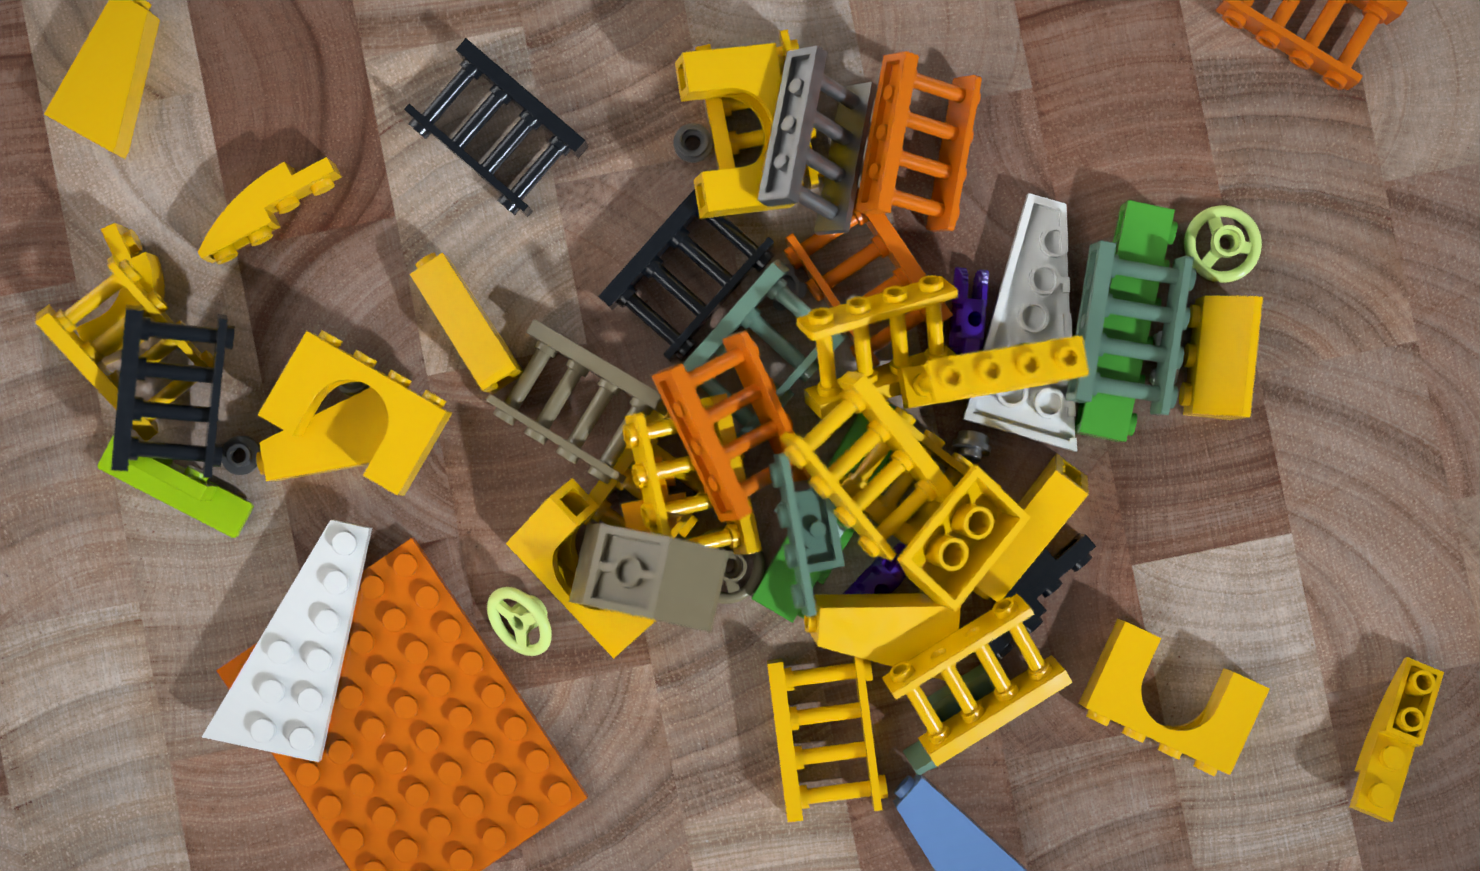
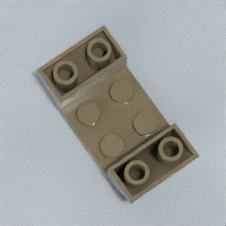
[569,524,729,633]

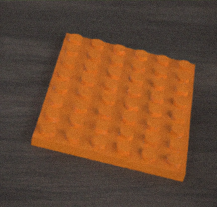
[216,537,589,871]

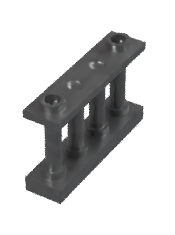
[757,45,877,235]

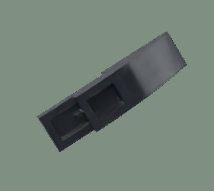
[988,533,1096,661]

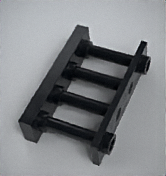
[404,38,588,217]
[598,189,774,362]
[111,304,235,478]

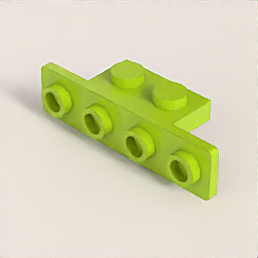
[97,435,254,538]

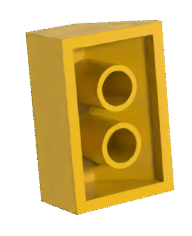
[1179,296,1263,420]
[897,465,1031,611]

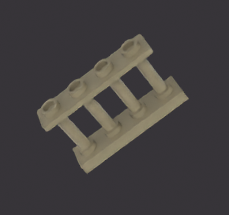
[486,319,668,484]

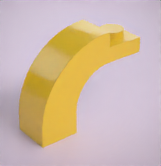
[77,223,165,366]

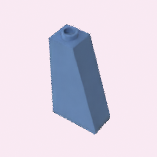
[893,774,1027,871]

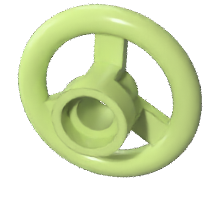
[1184,205,1262,283]
[487,587,552,656]

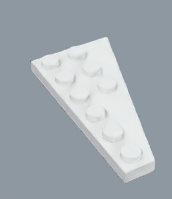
[962,193,1077,452]
[202,520,372,762]

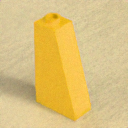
[44,0,160,159]
[410,252,524,394]
[256,387,388,481]
[973,453,1089,602]
[804,593,961,681]

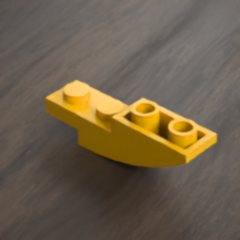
[198,157,342,265]
[1349,657,1444,822]

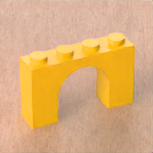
[675,43,804,219]
[258,330,452,496]
[506,478,656,659]
[1079,618,1270,777]

